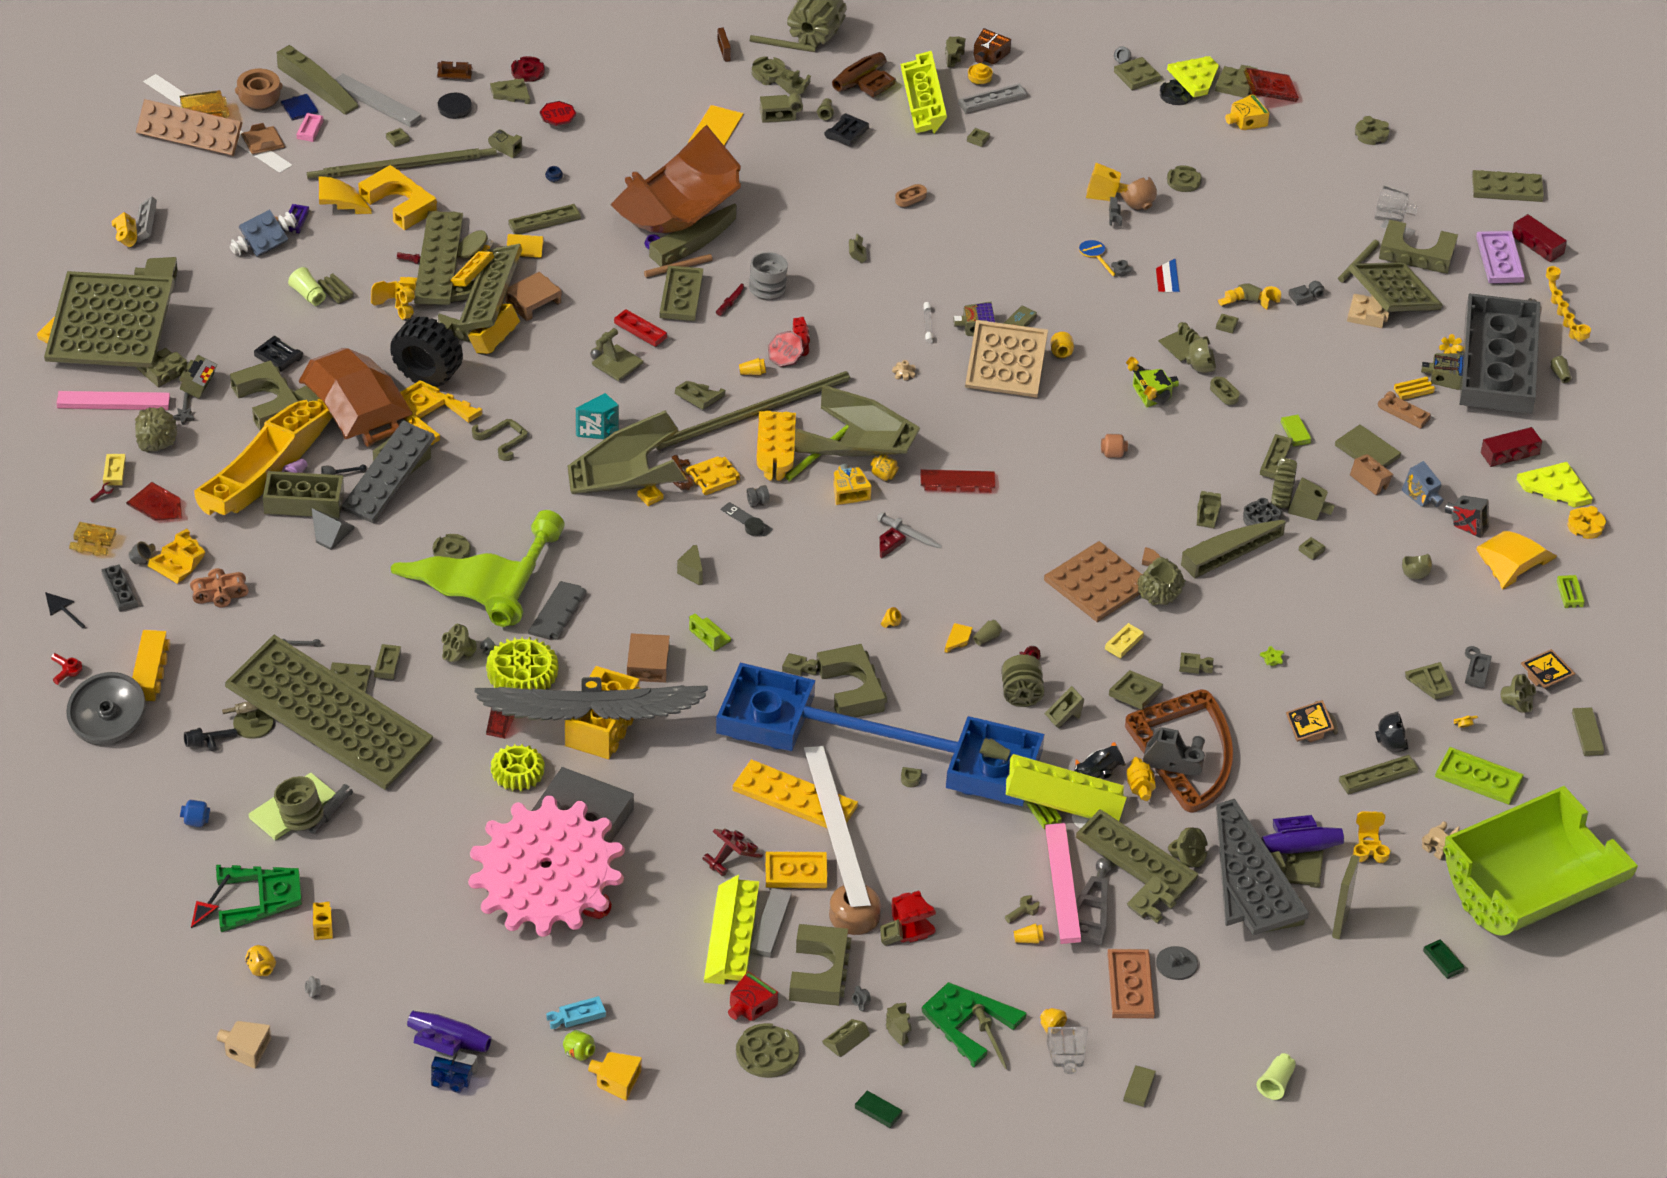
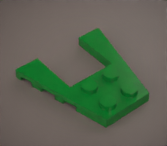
[216,865,302,932]
[922,982,1027,1067]

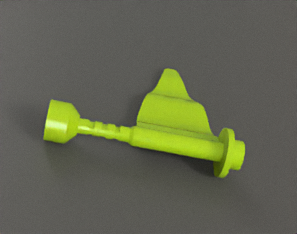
[391,510,565,627]

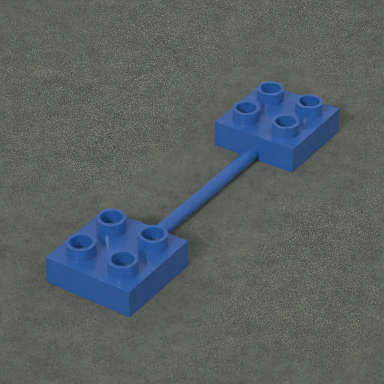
[716,662,1045,806]

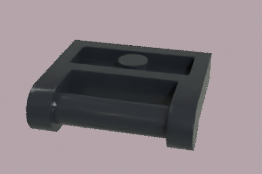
[824,113,869,146]
[254,336,303,372]

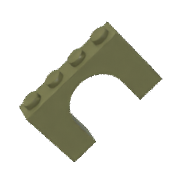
[1379,219,1458,274]
[230,360,300,431]
[816,644,887,718]
[789,924,852,1006]

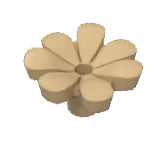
[892,360,916,380]

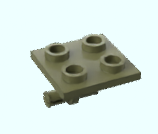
[592,328,643,381]

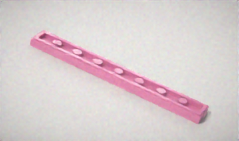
[1045,823,1081,944]

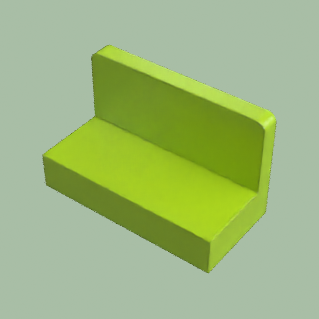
[689,613,731,651]

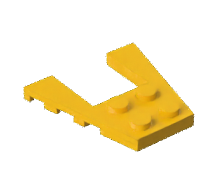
[400,380,482,445]

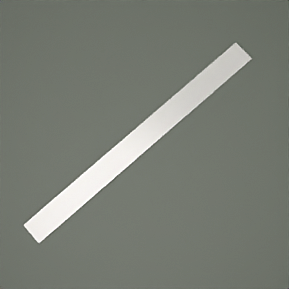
[143,74,292,173]
[804,746,871,907]

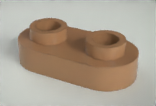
[895,184,927,207]

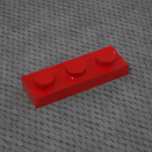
[614,309,667,347]

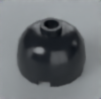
[1375,711,1409,752]

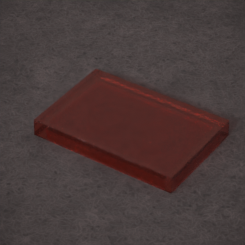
[1244,68,1299,102]

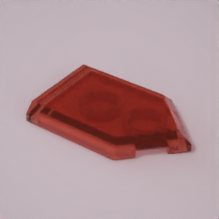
[126,482,182,521]

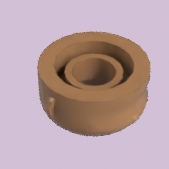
[235,68,283,109]
[829,885,881,935]

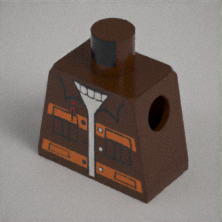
[973,28,1012,64]

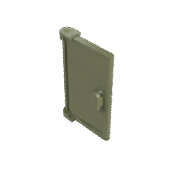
[1285,850,1324,888]

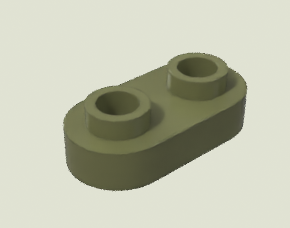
[1210,377,1240,405]

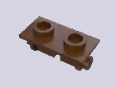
[437,61,473,80]

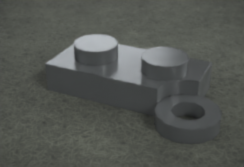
[1465,646,1492,688]

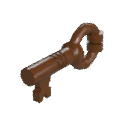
[672,455,694,490]

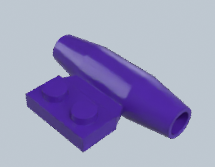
[1261,815,1344,854]
[407,1010,492,1056]

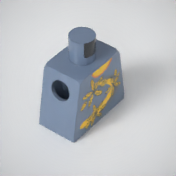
[1402,461,1444,507]

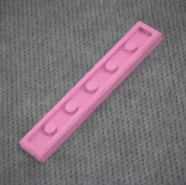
[56,391,170,410]

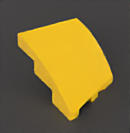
[319,176,372,214]
[148,528,205,584]

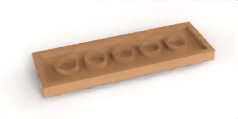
[136,99,242,156]

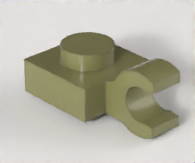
[849,233,867,263]
[782,653,818,676]

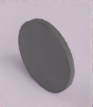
[1156,946,1197,980]

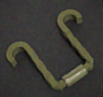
[472,418,527,461]

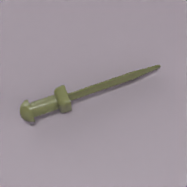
[972,1004,1007,1069]

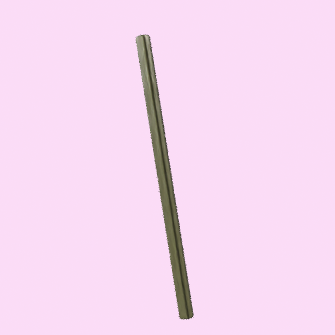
[656,371,850,450]

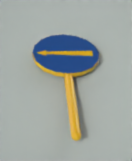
[1079,240,1115,276]

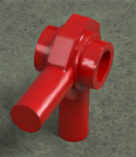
[51,653,82,685]

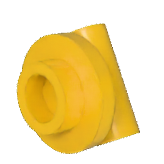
[881,607,902,628]

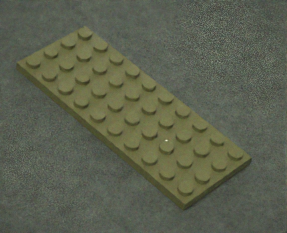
[225,634,433,790]

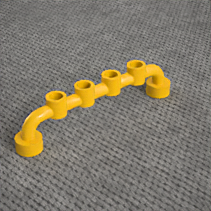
[1546,266,1591,342]

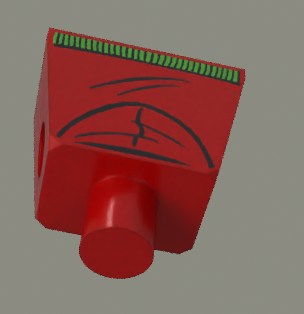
[728,971,778,1021]

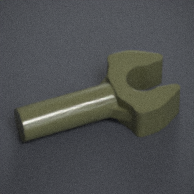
[1005,895,1040,923]

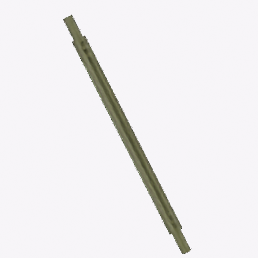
[306,148,497,179]

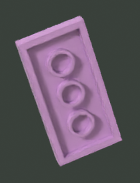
[1476,231,1524,283]

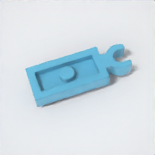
[546,996,606,1029]

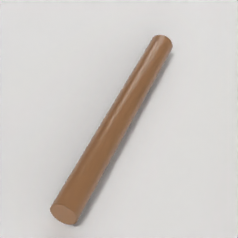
[644,254,713,278]

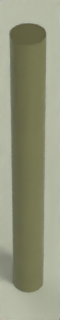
[750,35,816,52]
[1338,239,1379,282]

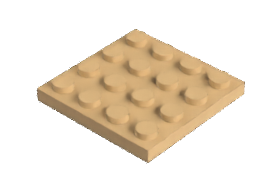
[965,320,1048,398]

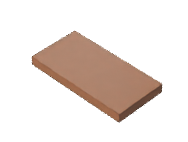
[1107,949,1155,1019]

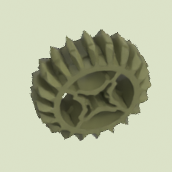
[1271,458,1297,508]

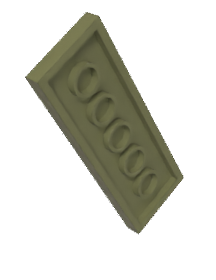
[1076,809,1198,902]

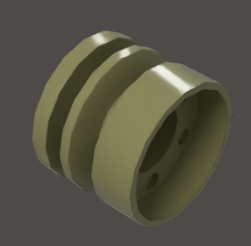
[1001,655,1044,707]
[274,776,324,831]

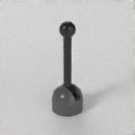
[321,464,367,475]

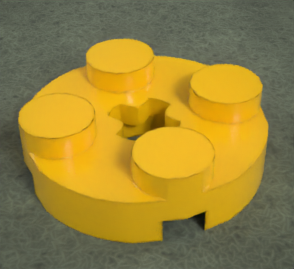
[1567,506,1606,539]

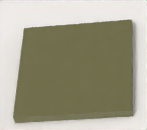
[1348,262,1443,312]

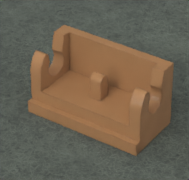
[1350,454,1394,495]

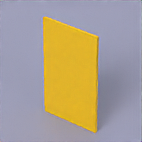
[688,105,743,146]

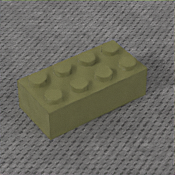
[263,471,344,518]

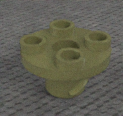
[441,623,477,663]
[1500,674,1536,713]

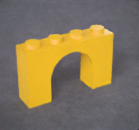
[358,165,437,230]

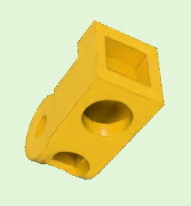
[111,212,137,247]
[313,901,333,940]

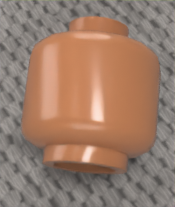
[1101,434,1128,458]

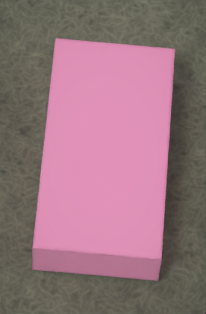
[296,113,324,142]

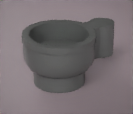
[129,541,156,564]

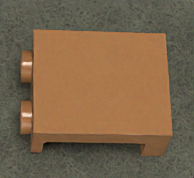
[505,271,562,321]
[627,633,670,683]

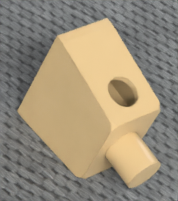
[217,1021,271,1069]

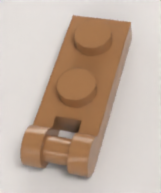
[1378,391,1431,429]

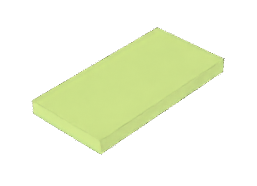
[249,773,336,840]

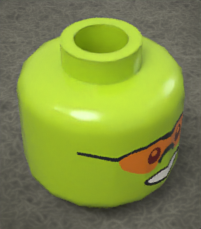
[563,1030,595,1061]

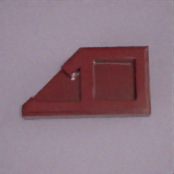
[879,527,906,558]

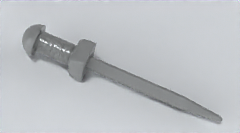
[877,512,942,548]

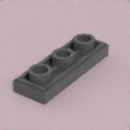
[101,564,138,612]

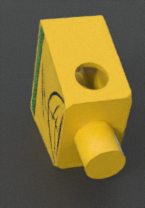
[1225,94,1269,130]

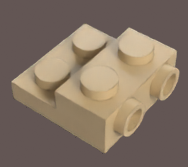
[1347,294,1389,328]

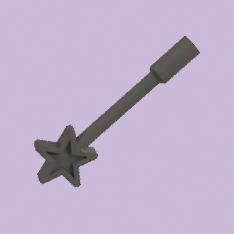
[173,392,194,425]

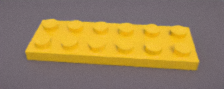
[732,759,858,829]

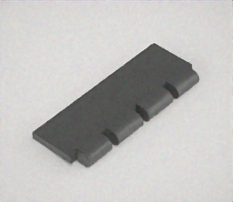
[528,581,587,639]

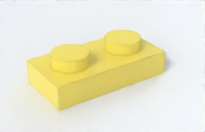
[103,454,126,485]
[1105,623,1144,659]

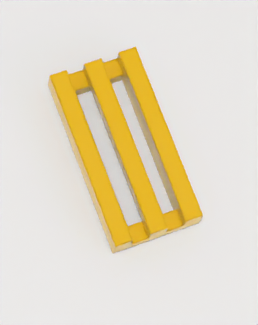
[1394,377,1435,400]

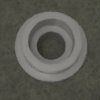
[305,976,321,997]

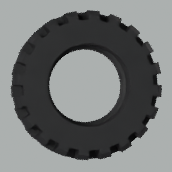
[390,316,463,387]

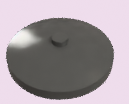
[66,672,146,745]

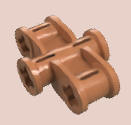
[190,568,249,607]

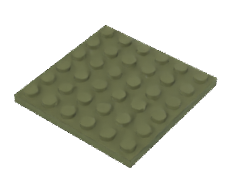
[44,271,175,368]

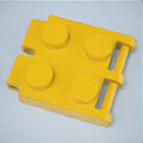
[686,456,740,495]

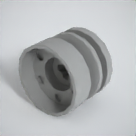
[749,252,788,299]

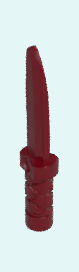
[396,252,421,264]
[716,283,744,316]

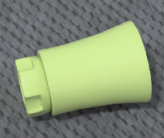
[288,267,326,306]
[1256,1053,1296,1100]

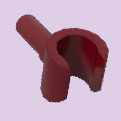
[90,482,114,503]

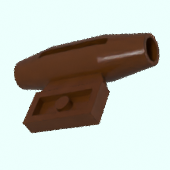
[832,52,896,97]

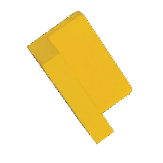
[507,234,545,258]

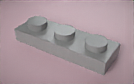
[136,196,157,243]

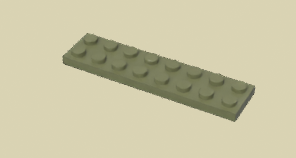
[414,211,463,305]
[458,244,522,331]

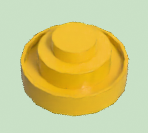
[968,63,993,84]

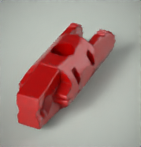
[792,317,810,356]

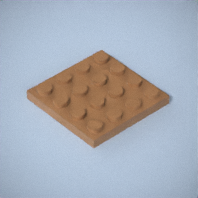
[1044,541,1143,622]

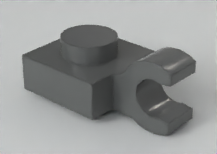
[1109,197,1123,226]

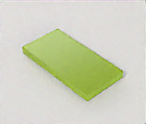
[1435,747,1524,805]

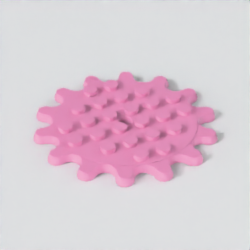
[468,796,625,937]

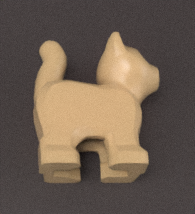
[1422,821,1460,860]

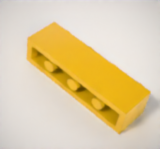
[132,630,170,701]

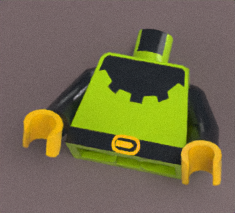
[1126,356,1179,408]

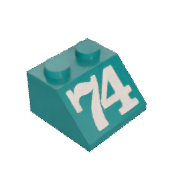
[575,393,619,439]

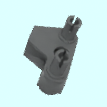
[1143,727,1205,776]

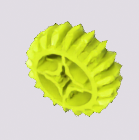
[491,743,545,791]

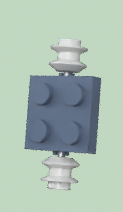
[230,209,296,257]

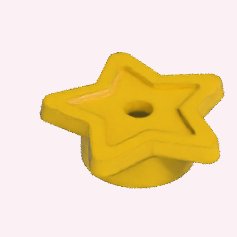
[1454,715,1478,728]

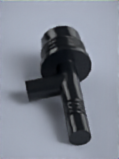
[184,728,237,751]

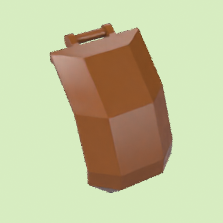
[299,348,413,447]

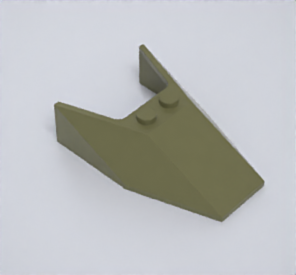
[794,385,920,457]
[567,410,686,494]

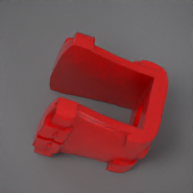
[892,890,936,943]

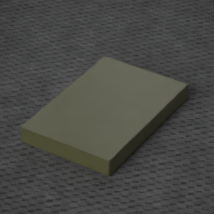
[1335,424,1401,467]

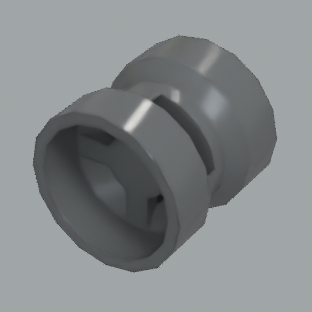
[746,485,770,507]

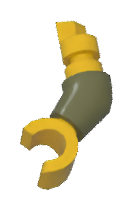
[1218,283,1281,309]

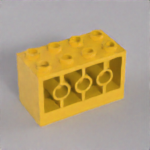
[565,666,641,759]

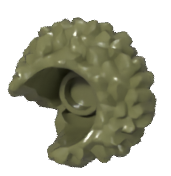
[135,407,178,452]
[1137,557,1186,605]

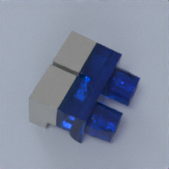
[431,1051,478,1093]

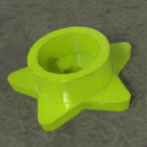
[1259,646,1284,666]

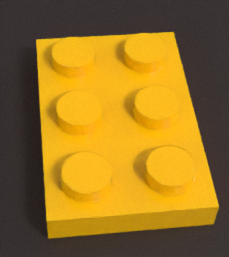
[765,851,827,888]

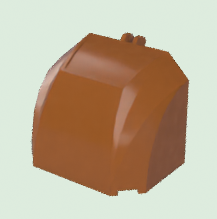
[610,125,741,233]

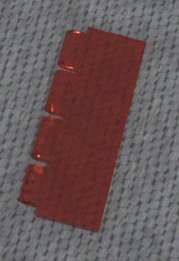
[920,469,995,493]

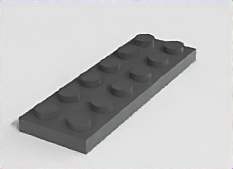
[342,421,435,524]

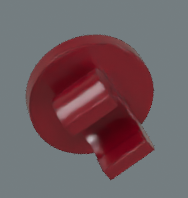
[1019,646,1041,660]

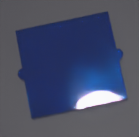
[281,94,318,121]

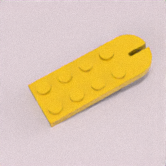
[756,411,796,481]

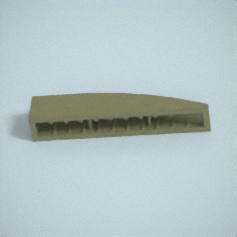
[276,45,358,115]
[649,203,737,267]
[1181,520,1286,578]

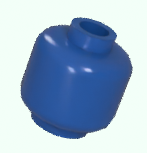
[180,800,210,827]

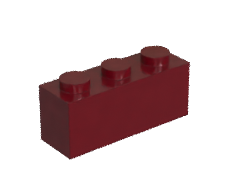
[1512,214,1567,262]
[1481,427,1542,467]

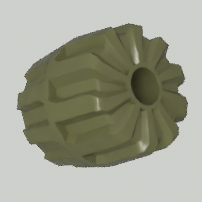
[787,0,847,47]

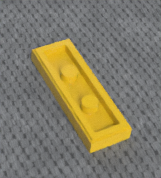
[450,251,494,286]

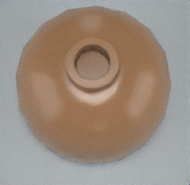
[1121,177,1157,210]

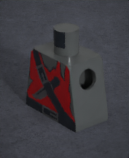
[1445,495,1489,538]

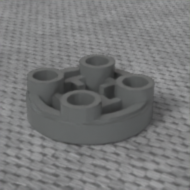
[1243,498,1281,526]

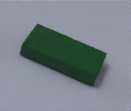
[1423,939,1465,979]
[855,1090,902,1128]

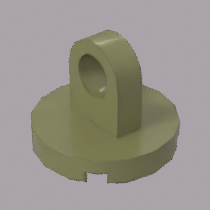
[1168,827,1208,868]

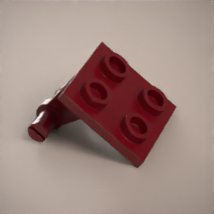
[702,828,763,876]

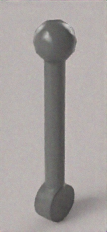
[282,638,321,647]

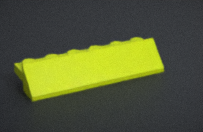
[900,51,947,133]
[1006,754,1127,821]
[704,874,759,985]

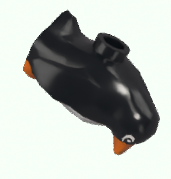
[1074,742,1126,779]

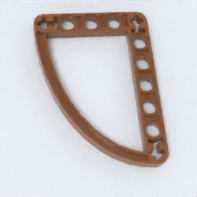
[1125,689,1233,813]

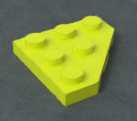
[1167,56,1219,97]
[1517,462,1593,508]

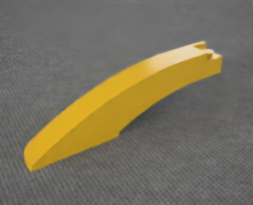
[194,399,333,515]

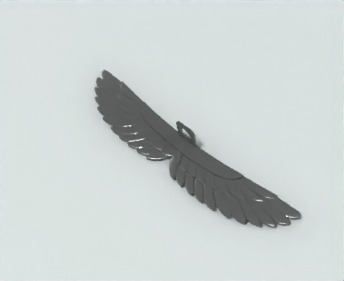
[475,677,708,721]

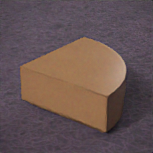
[1142,547,1160,566]

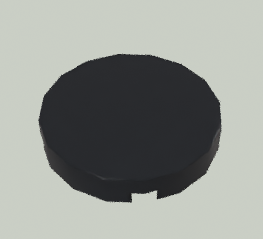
[1160,79,1193,105]
[438,92,472,119]

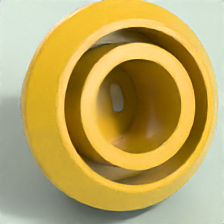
[1040,1008,1067,1035]

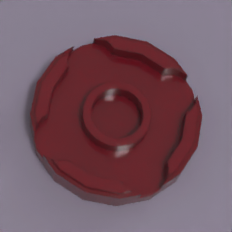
[511,56,545,82]

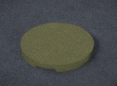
[736,1023,799,1078]

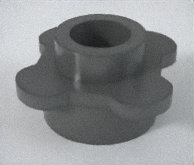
[1111,260,1131,276]
[852,986,871,1011]

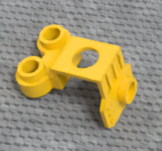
[371,281,415,320]
[1353,811,1390,863]

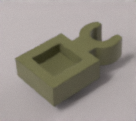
[1179,652,1214,674]

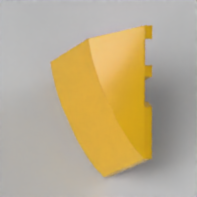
[1476,531,1557,590]

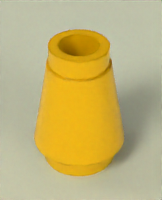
[739,358,766,375]
[1013,923,1044,944]

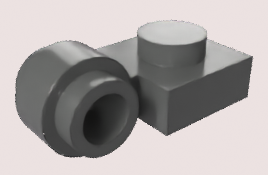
[1288,281,1325,305]

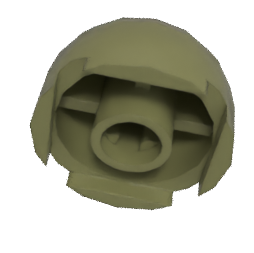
[1185,336,1216,373]

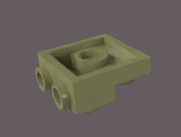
[1215,64,1260,98]
[136,347,188,388]

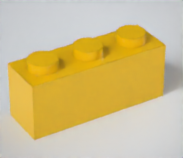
[468,304,520,354]

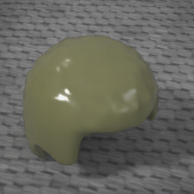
[1402,554,1432,580]

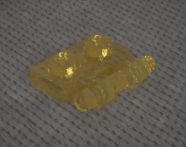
[69,522,117,556]

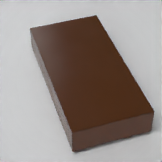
[717,27,731,62]

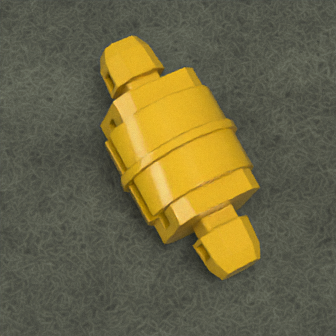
[1126,757,1156,801]

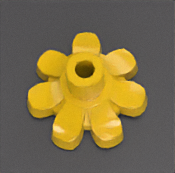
[1439,334,1463,354]

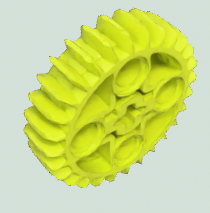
[486,637,559,690]

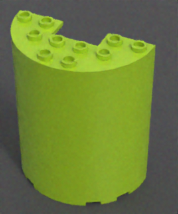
[1443,786,1638,936]

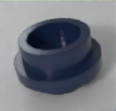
[545,166,563,182]

